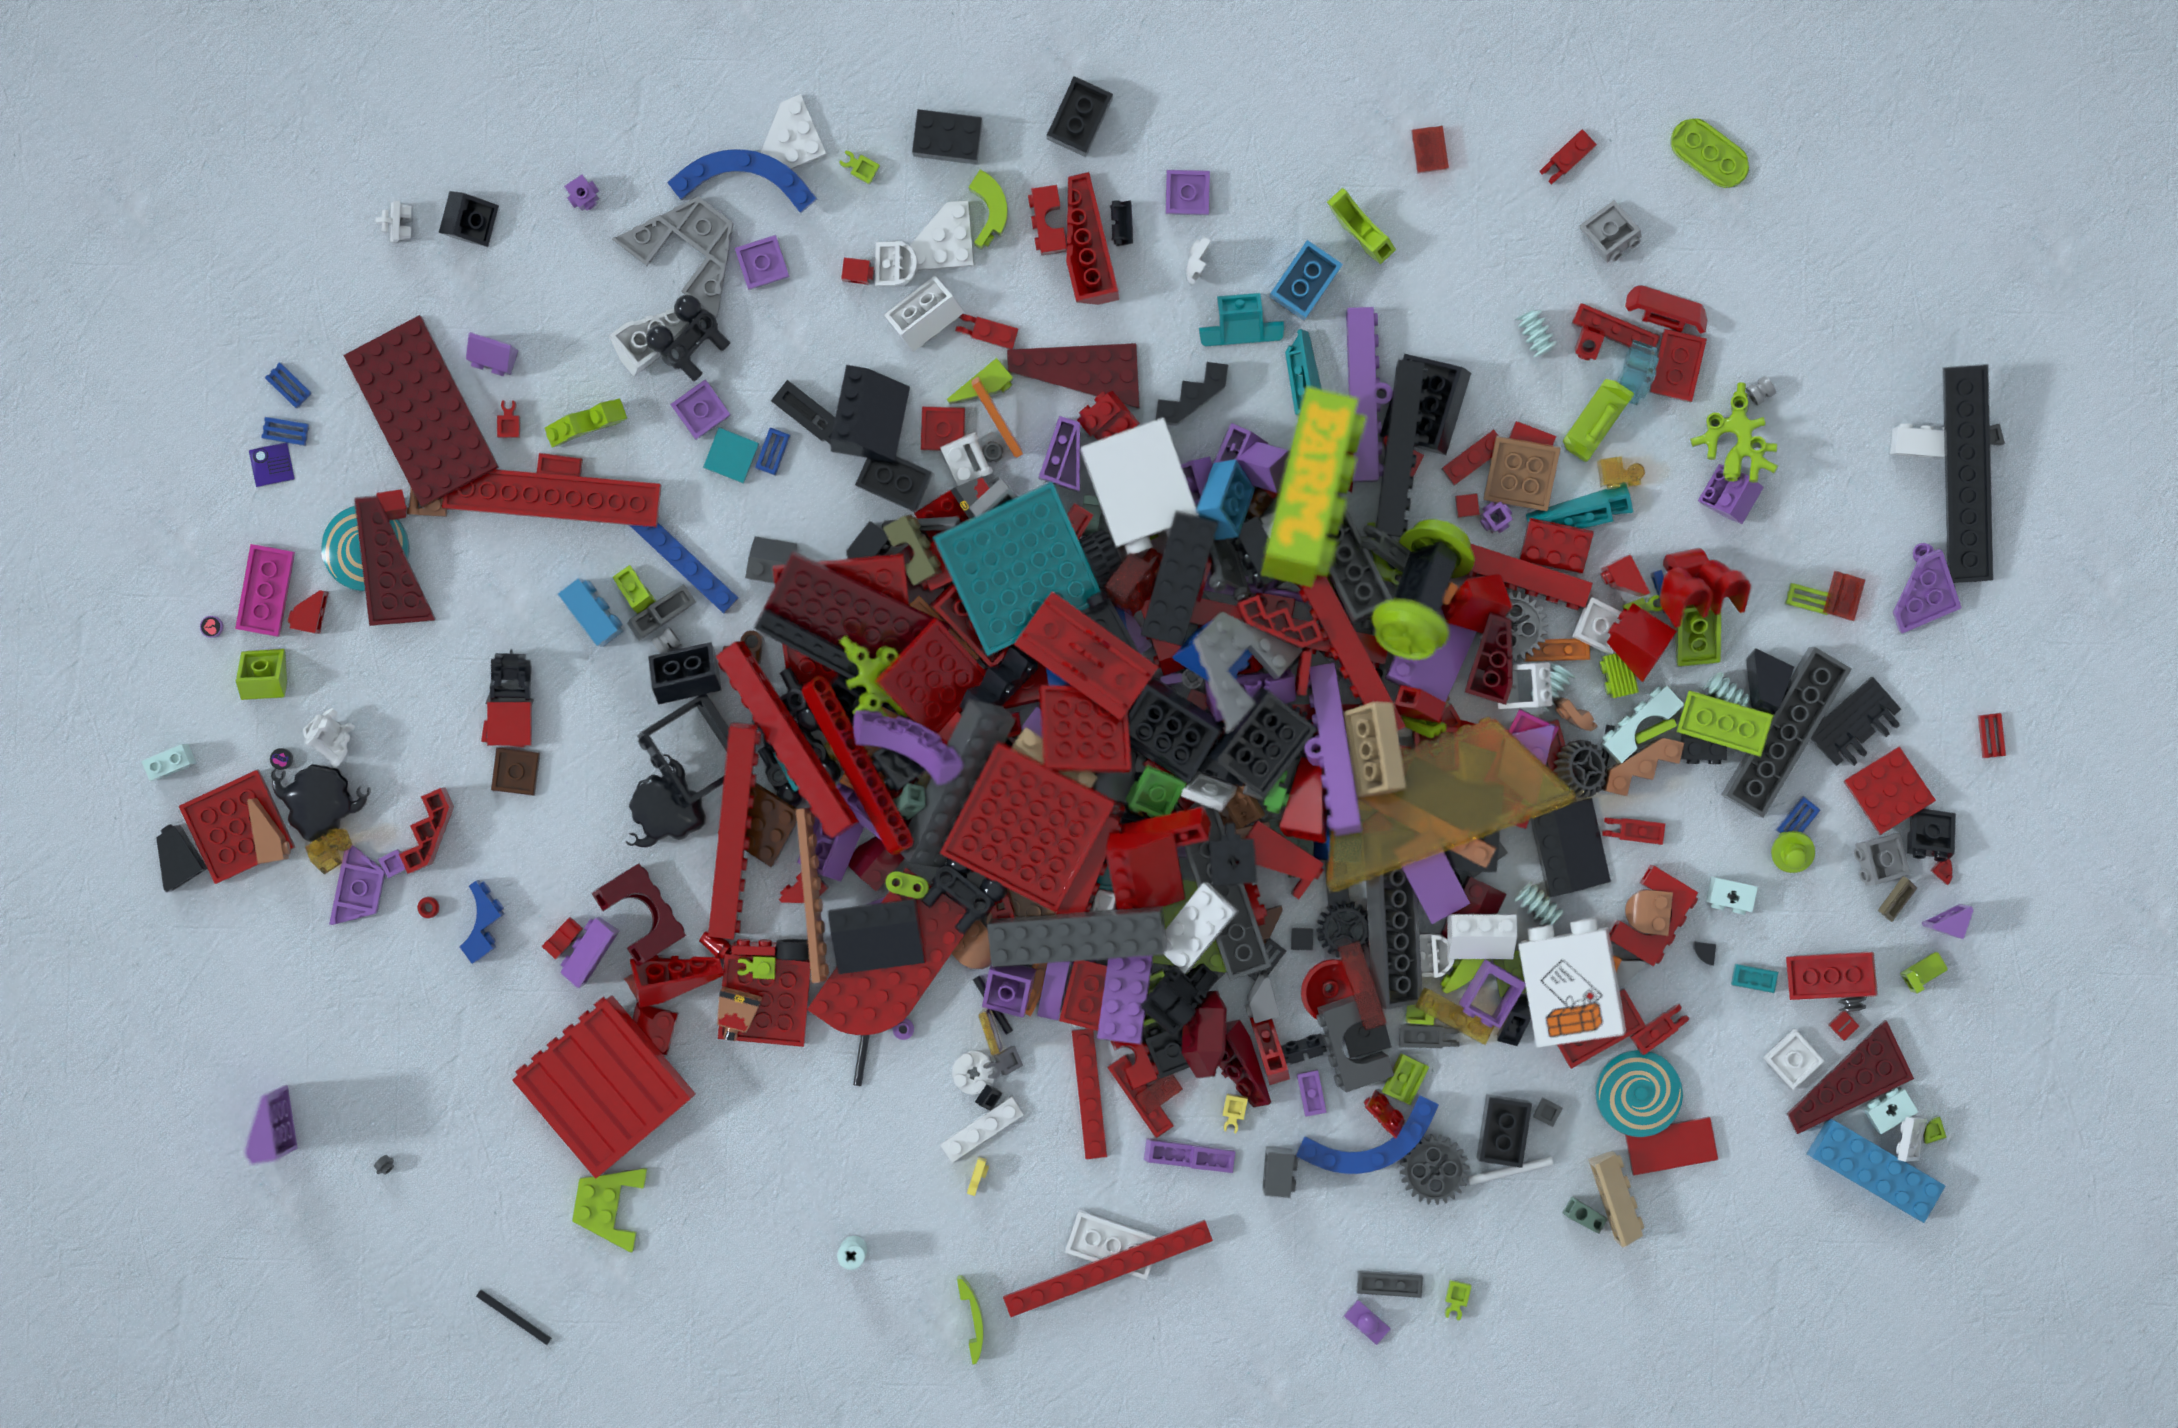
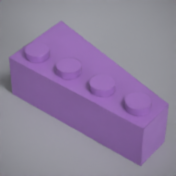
[1205,668,1296,722]

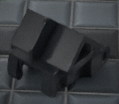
[490,649,532,701]

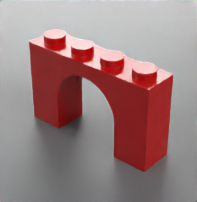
[1609,865,1699,966]

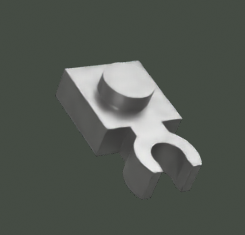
[983,1046,1023,1079]

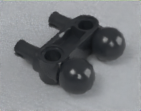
[646,295,731,382]
[752,668,820,752]
[758,726,841,807]
[921,858,1007,935]

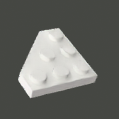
[761,94,827,180]
[910,200,974,271]

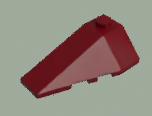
[1465,612,1513,705]
[848,817,912,892]
[1440,875,1507,939]
[1219,1020,1271,1107]

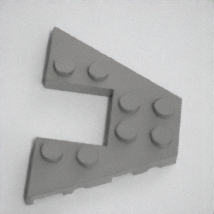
[612,196,734,318]
[1193,612,1302,732]

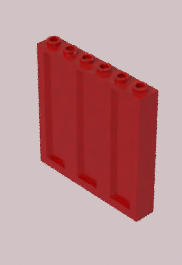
[512,995,696,1179]

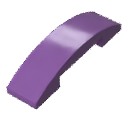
[1037,961,1070,1020]

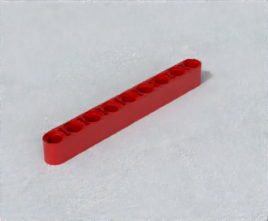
[802,676,913,855]

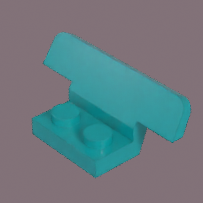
[1199,293,1284,346]

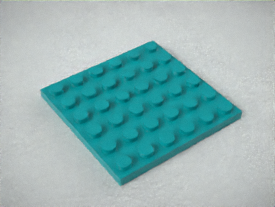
[933,481,1101,656]

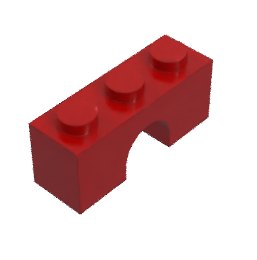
[1028,185,1067,256]
[1111,1041,1159,1090]

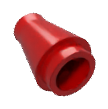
[699,931,732,960]

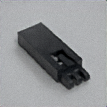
[771,380,835,445]

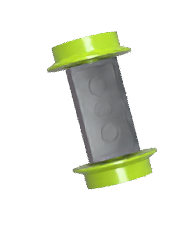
[1372,519,1475,660]

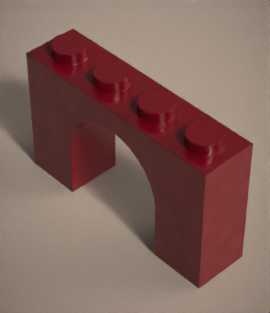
[591,863,686,966]

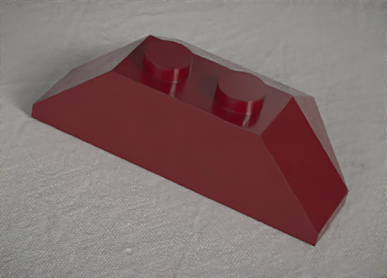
[1182,990,1227,1079]

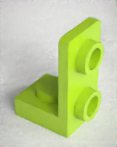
[1900,952,1948,994]

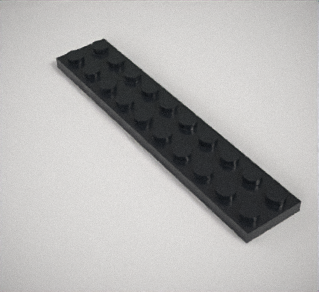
[1942,364,1993,583]

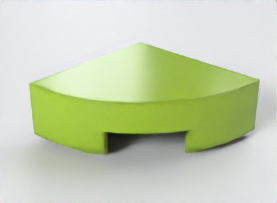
[1923,1116,1947,1144]

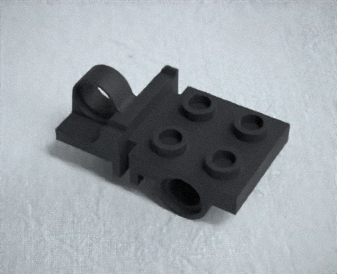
[1140,963,1219,1035]

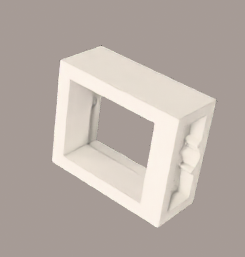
[1498,662,1552,709]

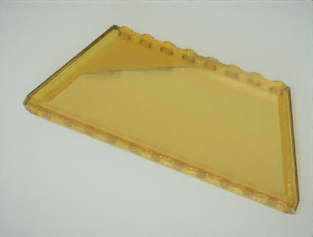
[1327,717,1577,894]

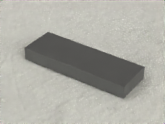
[1357,1271,1423,1298]

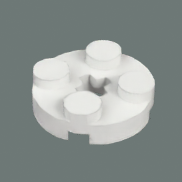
[952,1051,994,1095]

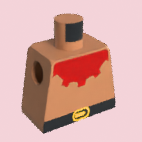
[717,986,762,1041]

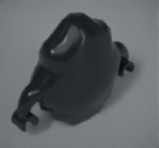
[626,754,706,848]
[271,764,371,842]

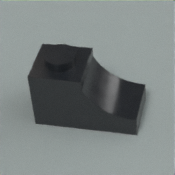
[1497,996,1531,1046]

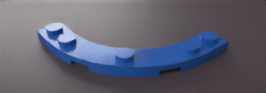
[667,149,818,213]
[1296,1095,1439,1174]

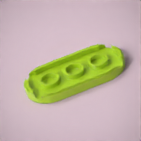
[1671,118,1749,188]

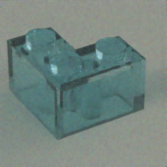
[1617,339,1659,405]

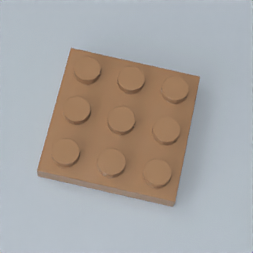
[1483,436,1561,511]

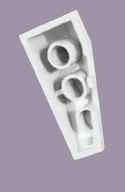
[609,308,703,376]

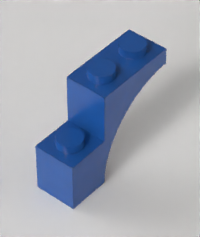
[459,880,505,964]

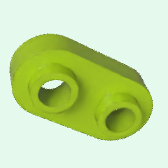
[886,871,929,899]

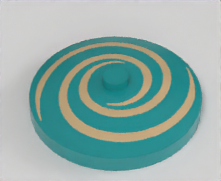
[321,506,409,591]
[1595,1050,1683,1137]

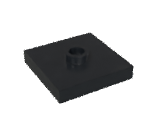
[1344,1006,1391,1058]

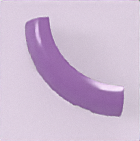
[854,710,963,785]

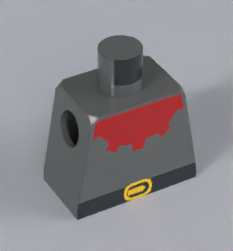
[951,476,1000,520]

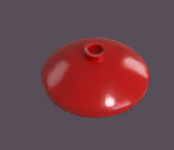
[1301,959,1364,1019]

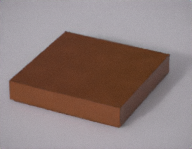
[491,747,540,796]

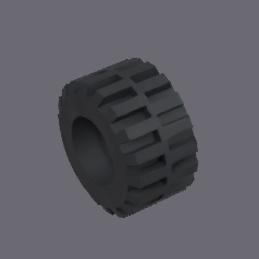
[1079,529,1126,589]

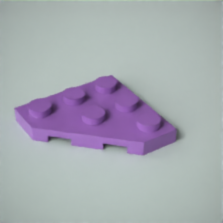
[1893,549,1962,633]

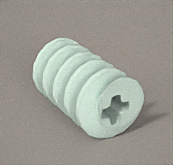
[1515,310,1557,358]
[1529,663,1575,712]
[1702,672,1750,707]
[1514,882,1563,926]
[837,1236,867,1270]

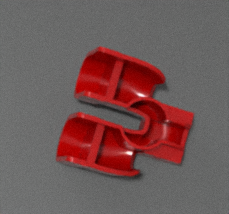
[1660,548,1751,628]

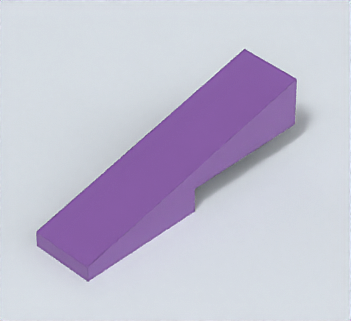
[1144,1138,1235,1173]

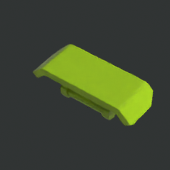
[1563,379,1634,462]

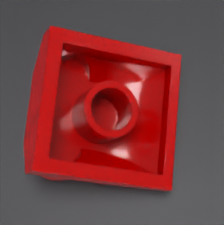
[632,1002,679,1056]

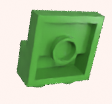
[1125,765,1187,818]
[1263,770,1289,814]

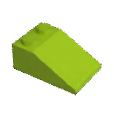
[1674,605,1721,666]

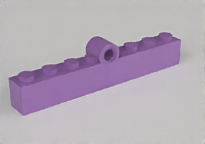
[1346,307,1393,483]
[1305,663,1362,836]

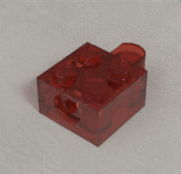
[1105,548,1163,616]

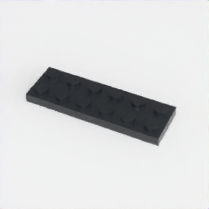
[1141,510,1218,646]

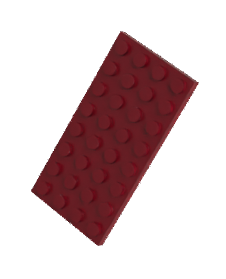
[343,315,499,507]
[754,551,950,659]

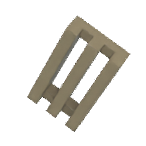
[1878,876,1917,922]

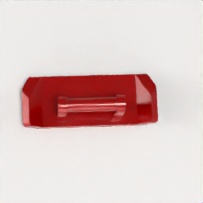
[1625,285,1707,334]

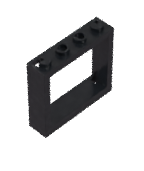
[637,694,729,808]

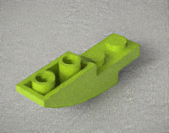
[1440,959,1492,994]

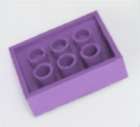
[1384,605,1477,702]
[245,1085,298,1165]

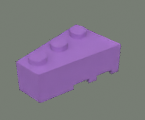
[1039,416,1080,493]

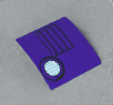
[249,443,295,487]

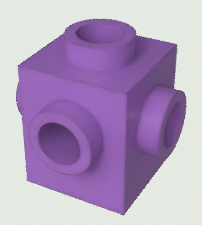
[564,174,600,211]
[1480,502,1513,533]

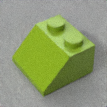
[235,649,287,700]

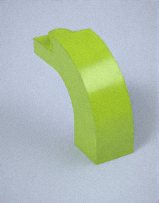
[968,169,1008,250]

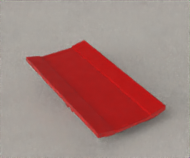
[1014,592,1159,721]

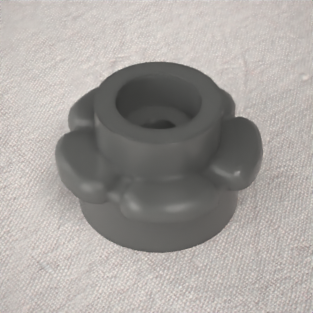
[982,441,1003,462]
[374,1155,394,1175]

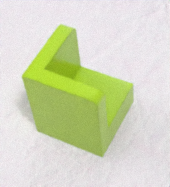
[1405,1001,1435,1025]

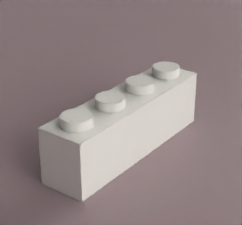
[1890,424,1945,459]

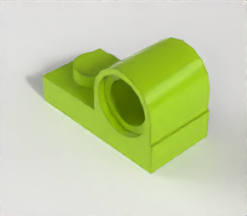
[612,565,656,614]

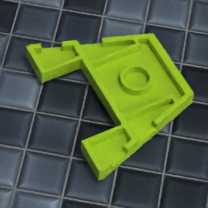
[572,1168,648,1252]

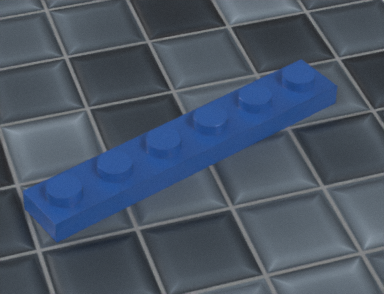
[629,523,739,613]

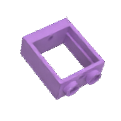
[1459,959,1526,1028]

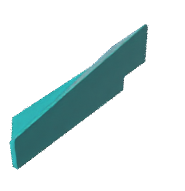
[1285,329,1322,416]
[1526,483,1633,529]

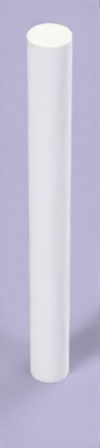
[1468,1157,1553,1185]

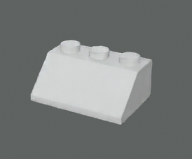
[884,276,964,352]
[1447,915,1517,959]

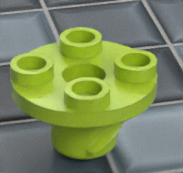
[1771,831,1815,873]

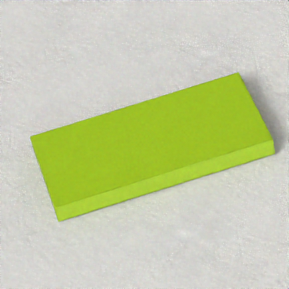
[1676,690,1774,757]

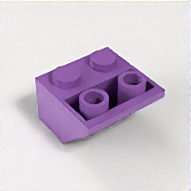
[1212,423,1268,465]
[1698,464,1764,524]

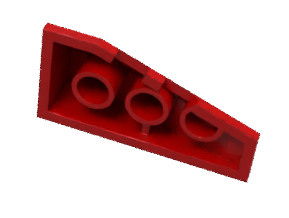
[630,955,724,1008]

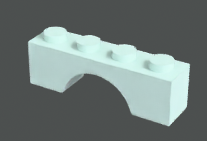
[1600,686,1684,764]

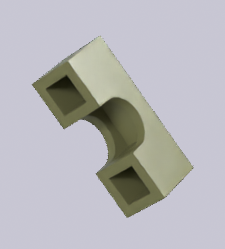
[883,515,942,585]

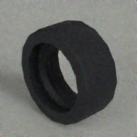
[776,939,810,960]

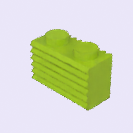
[1599,653,1639,698]

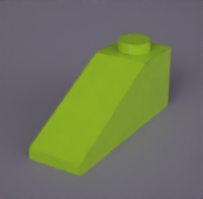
[947,358,1013,404]

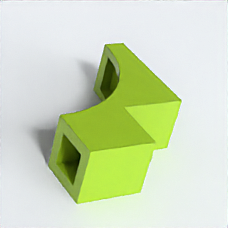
[1327,188,1396,265]
[544,398,628,448]

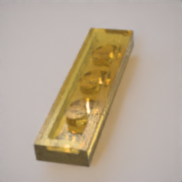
[1415,988,1494,1045]

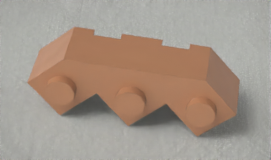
[1602,738,1684,796]

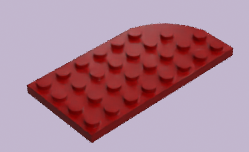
[807,867,966,1035]

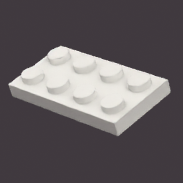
[1164,881,1238,974]
[1065,1210,1157,1280]

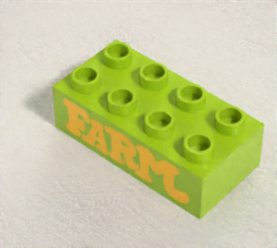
[1261,386,1367,587]

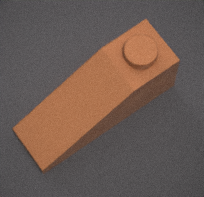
[247,798,291,864]

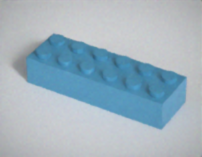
[1807,1119,1946,1223]

